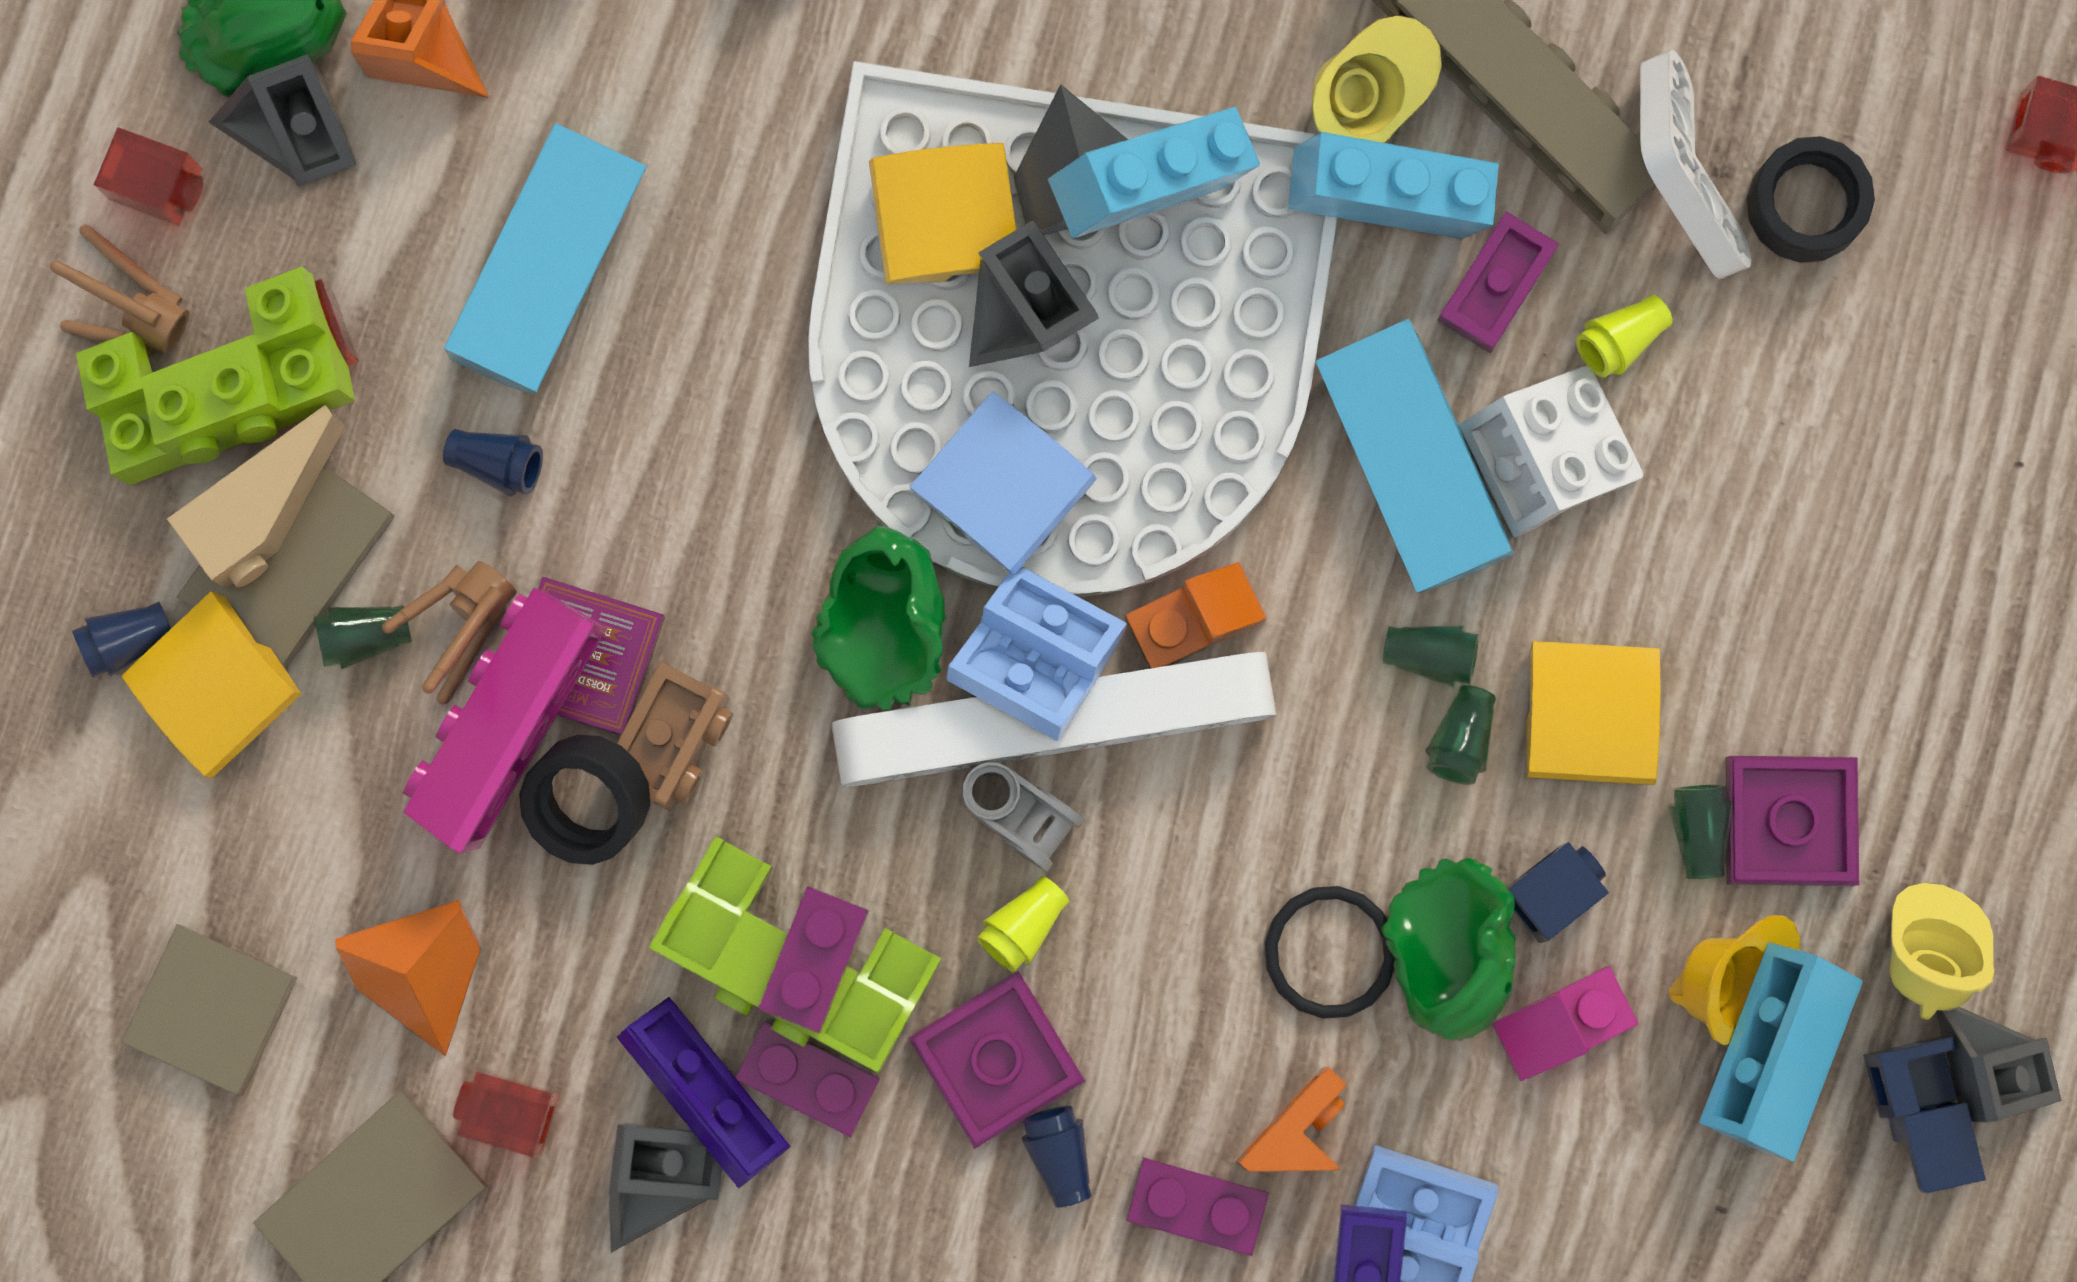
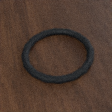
[1265,886,1396,1019]

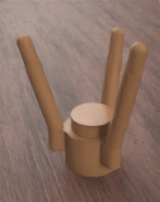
[50,224,189,358]
[382,561,517,705]

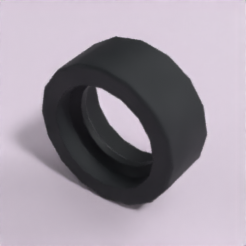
[1747,136,1875,263]
[519,734,651,865]

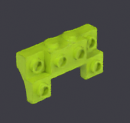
[76,266,356,485]
[649,836,942,1073]

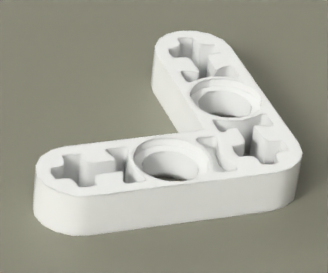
[1640,49,1752,279]

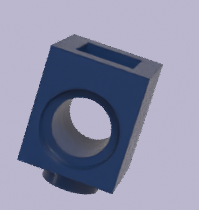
[1507,842,1609,943]

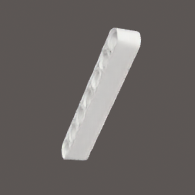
[831,652,1277,787]

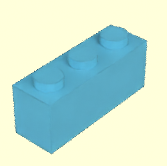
[1048,106,1260,239]
[1288,132,1499,239]
[1699,942,1863,1162]

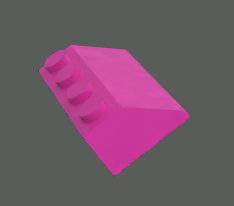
[403,588,608,854]

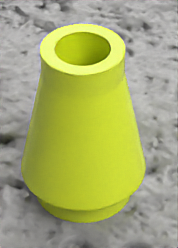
[1576,294,1673,378]
[976,876,1070,972]

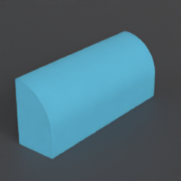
[444,123,647,394]
[1316,318,1515,593]

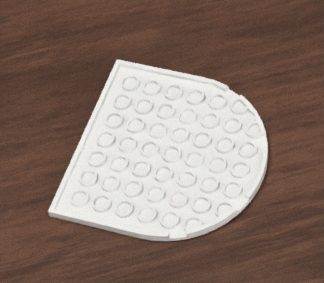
[808,61,1337,597]

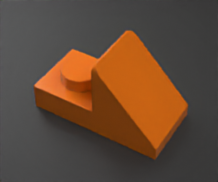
[1125,562,1267,669]
[1236,1067,1347,1172]

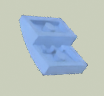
[909,391,1097,575]
[946,567,1127,741]
[1354,1144,1498,1282]

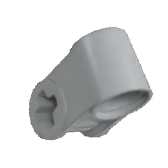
[961,762,1085,873]

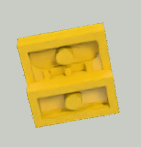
[869,143,1016,284]
[121,591,302,779]
[1526,641,1661,785]

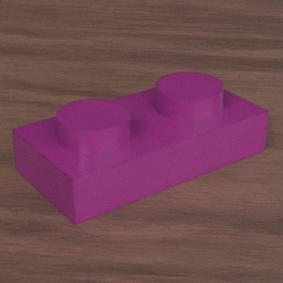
[1437,211,1559,353]
[758,886,869,1033]
[735,1021,880,1137]
[1126,1157,1269,1256]

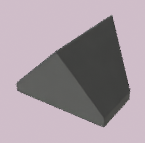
[208,54,356,187]
[1014,84,1129,235]
[969,220,1099,367]
[1936,1007,2062,1123]
[609,1123,722,1253]

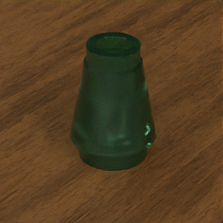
[314,605,412,670]
[1383,625,1479,688]
[1425,685,1496,785]
[1668,784,1733,879]

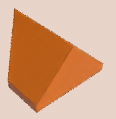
[351,0,489,98]
[335,900,480,1057]

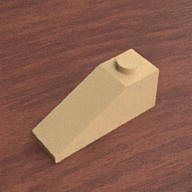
[167,405,345,589]

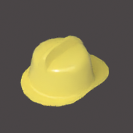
[1311,16,1442,143]
[1889,883,1994,1020]

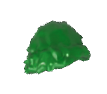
[177,0,347,97]
[811,526,946,711]
[1381,858,1516,1041]

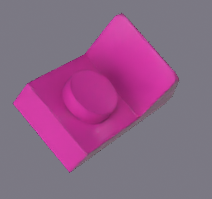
[1493,966,1639,1081]

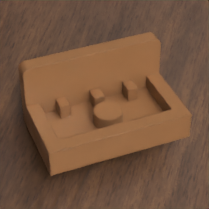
[617,661,733,812]

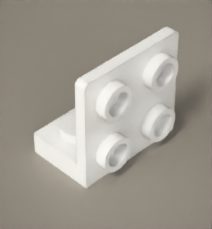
[1459,366,1643,538]

